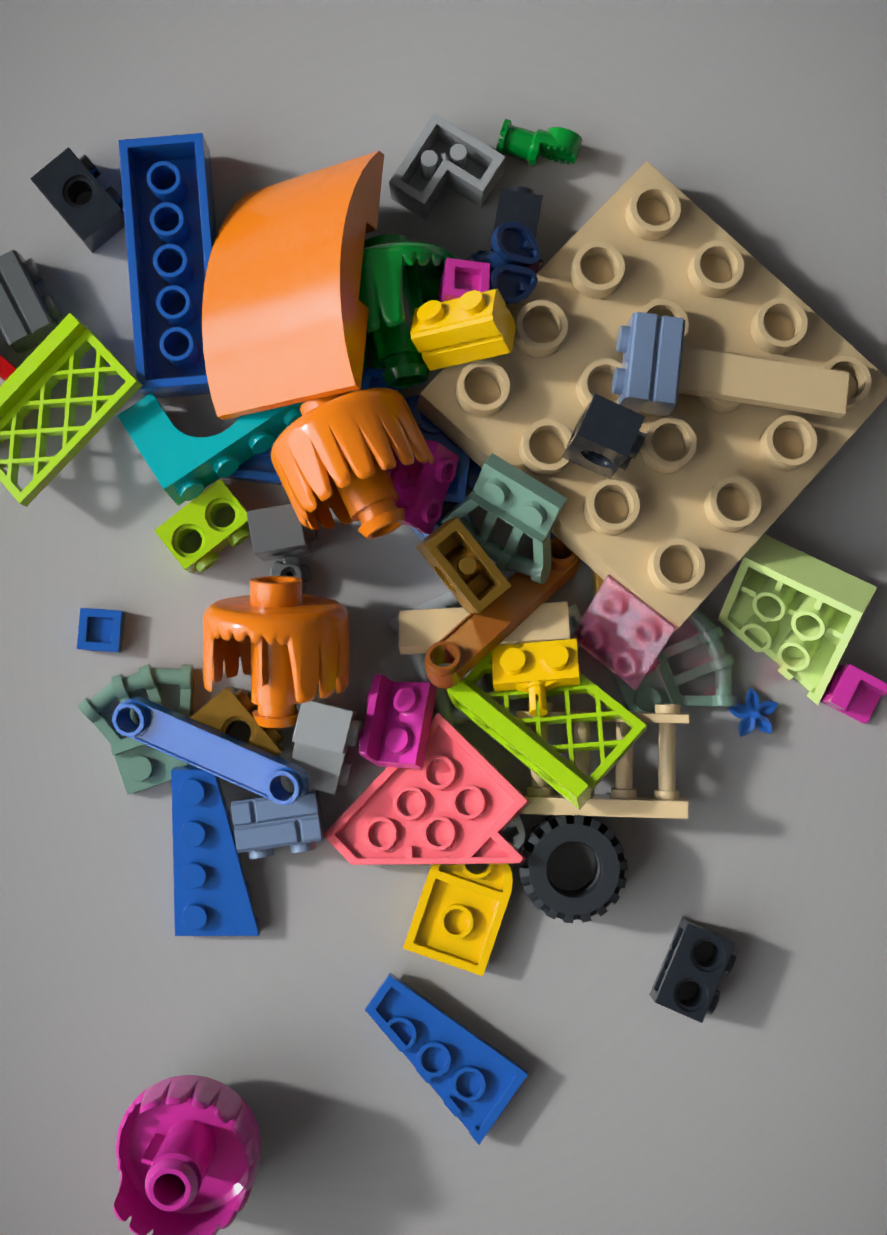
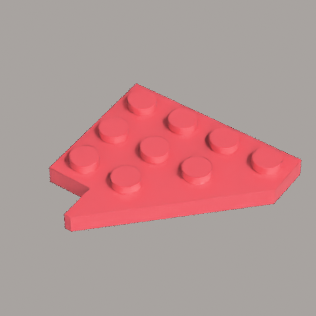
[323,713,531,865]

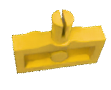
[492,639,580,717]

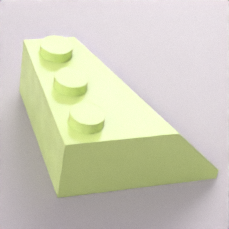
[718,534,877,705]

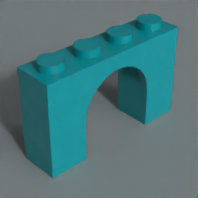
[117,392,304,506]

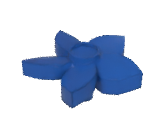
[727,687,778,737]

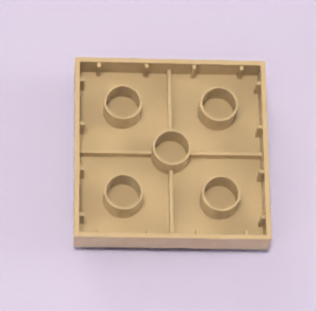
[416,161,887,637]

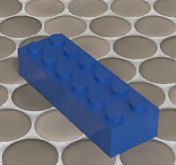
[118,133,217,398]

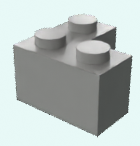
[389,113,505,220]
[285,700,363,794]

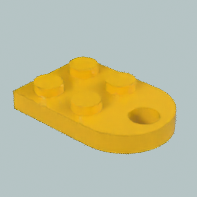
[403,864,513,976]

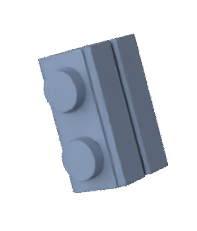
[612,312,686,416]
[231,789,325,859]

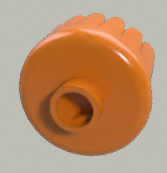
[271,388,434,540]
[203,576,350,728]

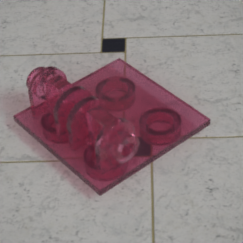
[571,574,677,690]

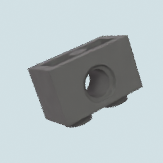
[246,503,318,561]

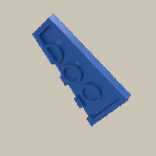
[171,767,261,936]
[365,972,528,1145]

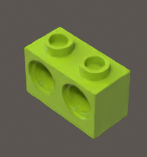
[154,479,250,574]

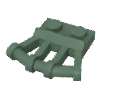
[440,453,568,584]
[603,607,737,712]
[78,664,195,795]

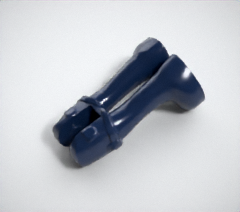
[465,221,541,305]

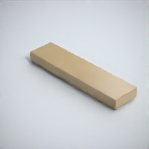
[678,346,850,418]
[399,602,570,655]

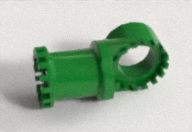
[496,119,583,167]

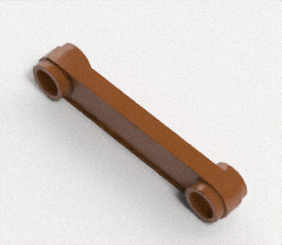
[424,537,580,689]

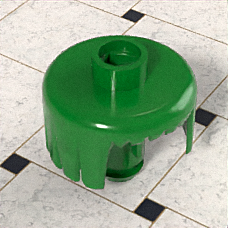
[359,234,457,388]

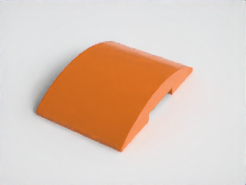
[202,150,384,420]

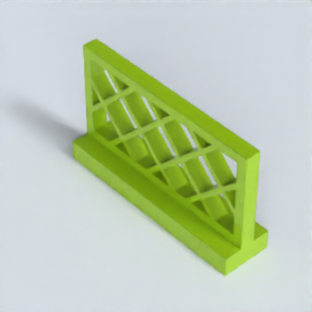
[0,313,142,507]
[447,651,647,810]

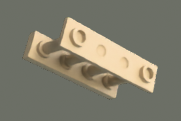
[516,702,689,819]

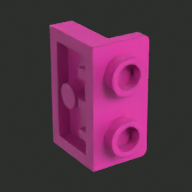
[388,440,459,535]
[359,674,437,769]

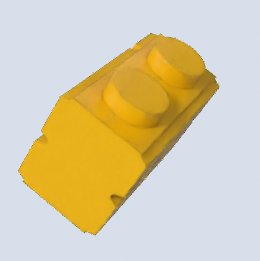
[410,288,516,371]

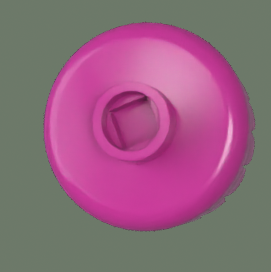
[113,1075,262,1235]

